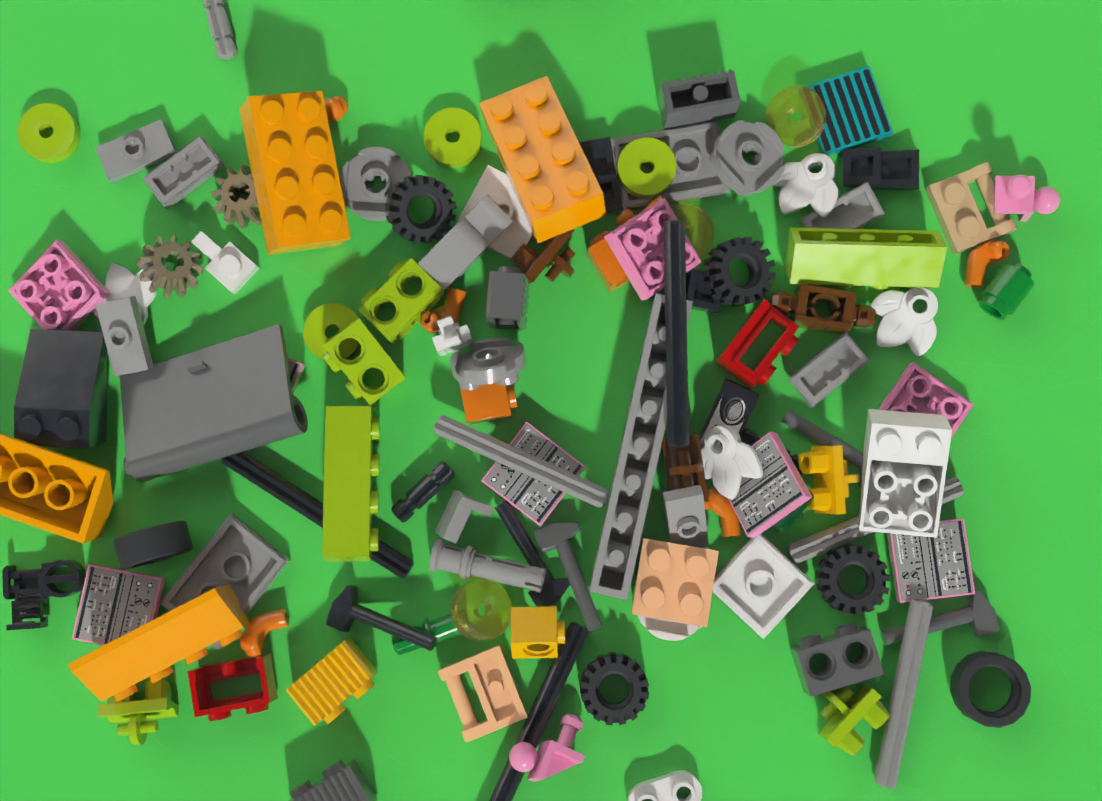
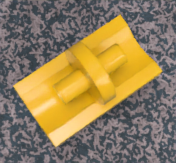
[798,445,859,515]

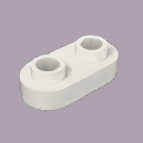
[627,770,702,801]

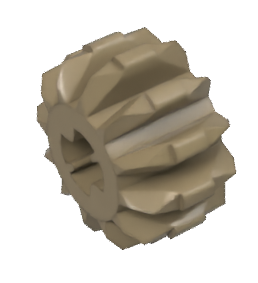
[211,164,261,229]
[137,235,203,299]

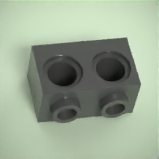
[790,622,884,696]

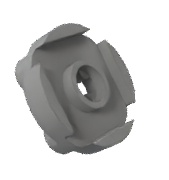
[709,120,785,197]
[339,147,412,222]
[450,338,526,390]

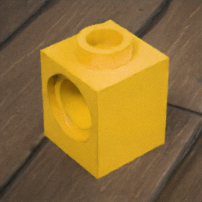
[511,606,565,659]

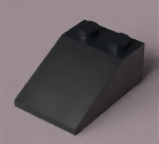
[14,329,107,448]

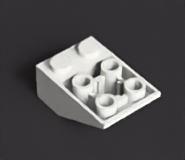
[859,409,952,538]

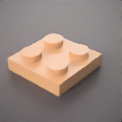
[630,538,719,627]

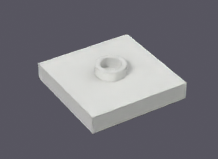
[455,165,534,259]
[713,534,815,639]

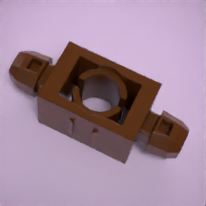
[770,284,876,335]

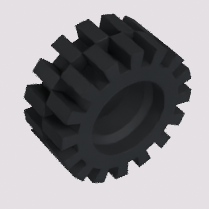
[385,175,457,244]
[702,237,776,307]
[816,545,890,615]
[580,652,649,726]

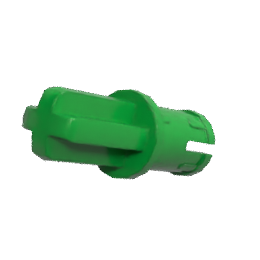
[391,610,468,655]

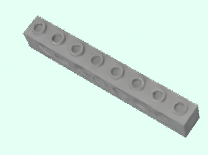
[589,293,693,600]

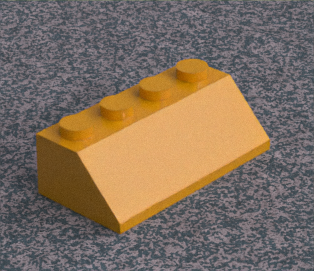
[0,433,114,544]
[68,584,250,702]

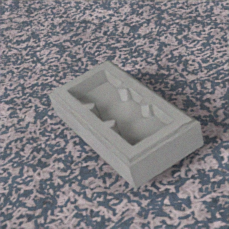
[95,119,177,183]
[142,135,226,210]
[801,182,885,229]
[95,296,154,377]
[787,332,870,408]
[663,485,709,548]

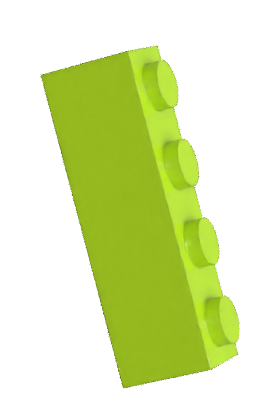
[785,227,947,289]
[322,406,380,562]

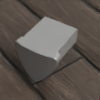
[435,490,495,544]

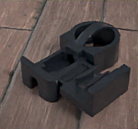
[2,559,86,631]

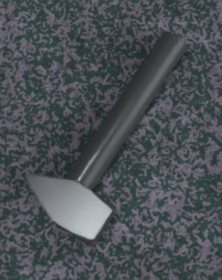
[781,409,863,486]
[534,523,603,632]
[881,589,1000,646]

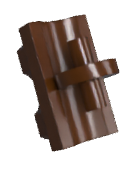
[510,229,575,284]
[661,434,709,502]

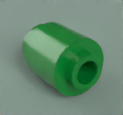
[979,263,1034,320]

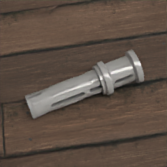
[429,539,546,592]

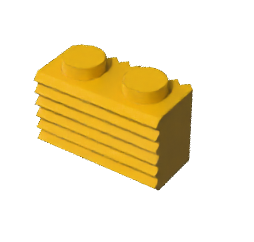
[286,637,378,726]

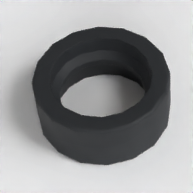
[114,521,193,570]
[950,651,1031,728]

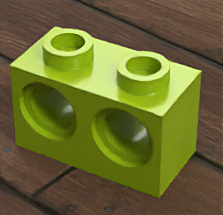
[358,258,446,346]
[322,317,406,405]

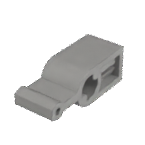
[418,195,514,290]

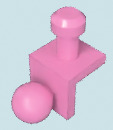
[993,175,1061,222]
[509,713,585,782]

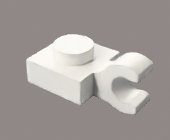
[191,231,259,294]
[432,316,474,356]

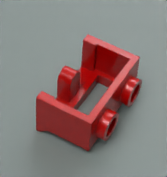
[715,299,799,388]
[187,653,278,721]

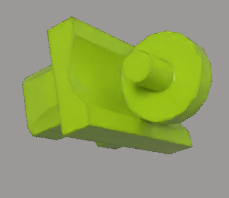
[97,679,179,745]
[818,684,890,756]

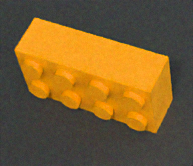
[479,76,606,243]
[239,91,351,255]

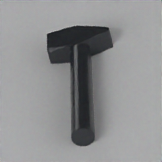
[495,500,570,607]
[326,585,437,651]

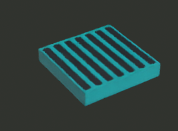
[799,66,893,156]

